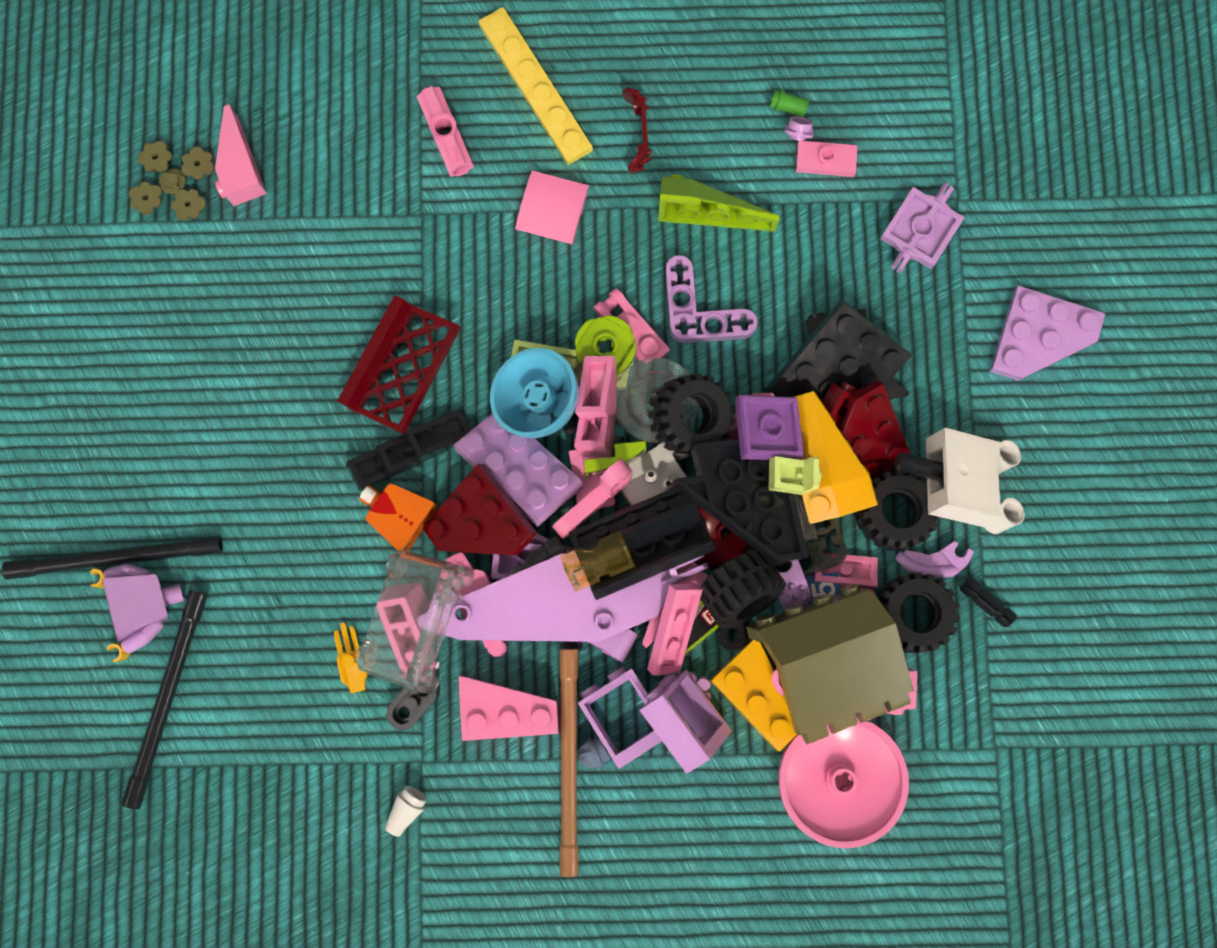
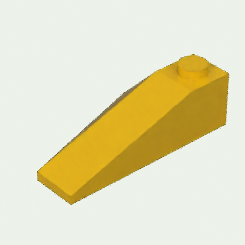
[795,391,878,524]

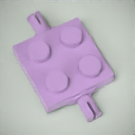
[880,183,965,273]

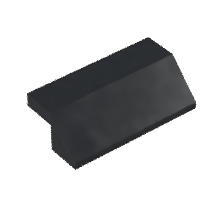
[568,487,715,600]

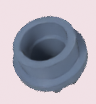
[578,737,610,768]

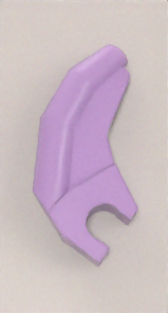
[896,541,974,578]

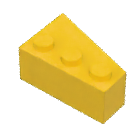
[710,639,797,752]

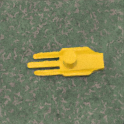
[334,622,368,694]

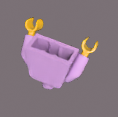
[90,564,183,662]

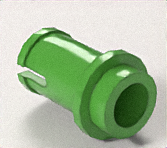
[770,89,809,117]

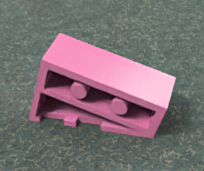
[459,676,560,741]

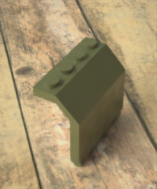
[746,584,914,745]

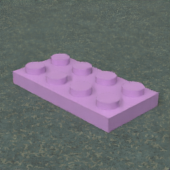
[454,413,583,527]

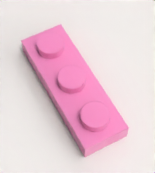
[647,583,702,676]

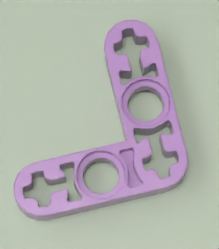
[666,255,758,343]

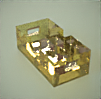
[560,531,635,592]

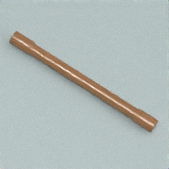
[559,648,579,877]

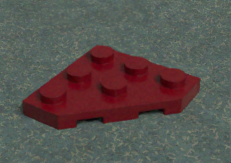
[838,380,910,481]
[422,464,538,555]

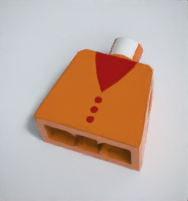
[359,483,439,555]

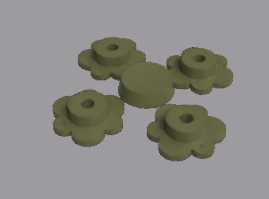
[129,141,214,221]

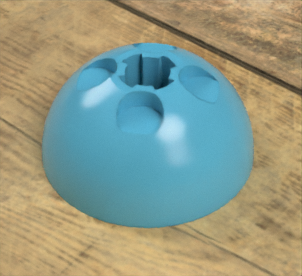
[490,348,579,438]

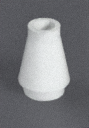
[384,786,427,837]

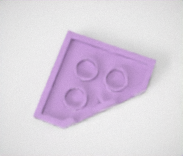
[989,286,1105,381]

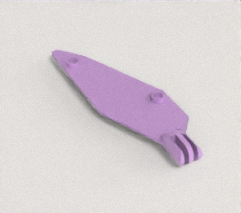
[416,554,709,642]

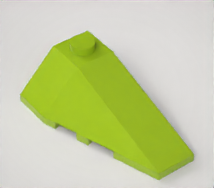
[658,174,779,232]

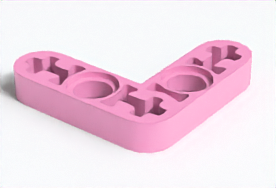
[552,459,633,539]

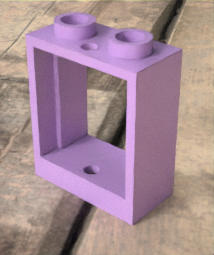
[578,667,662,769]
[639,670,732,774]

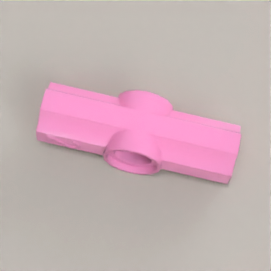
[417,86,474,177]

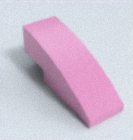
[574,356,617,457]

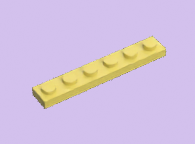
[478,7,593,165]

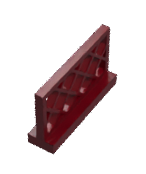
[337,295,461,435]

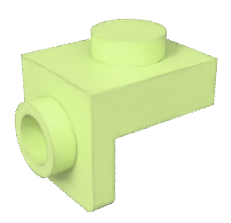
[769,456,822,495]

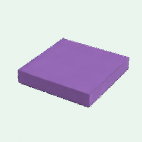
[735,395,804,460]

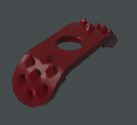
[622,87,652,174]

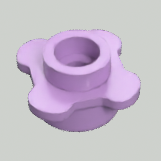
[784,116,814,141]

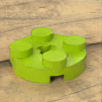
[575,315,636,376]

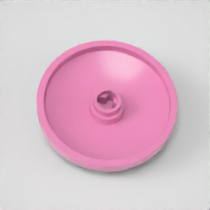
[778,718,909,848]

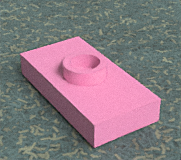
[795,141,858,177]

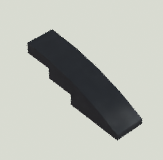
[346,409,471,491]

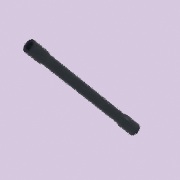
[2,535,223,580]
[121,590,208,809]

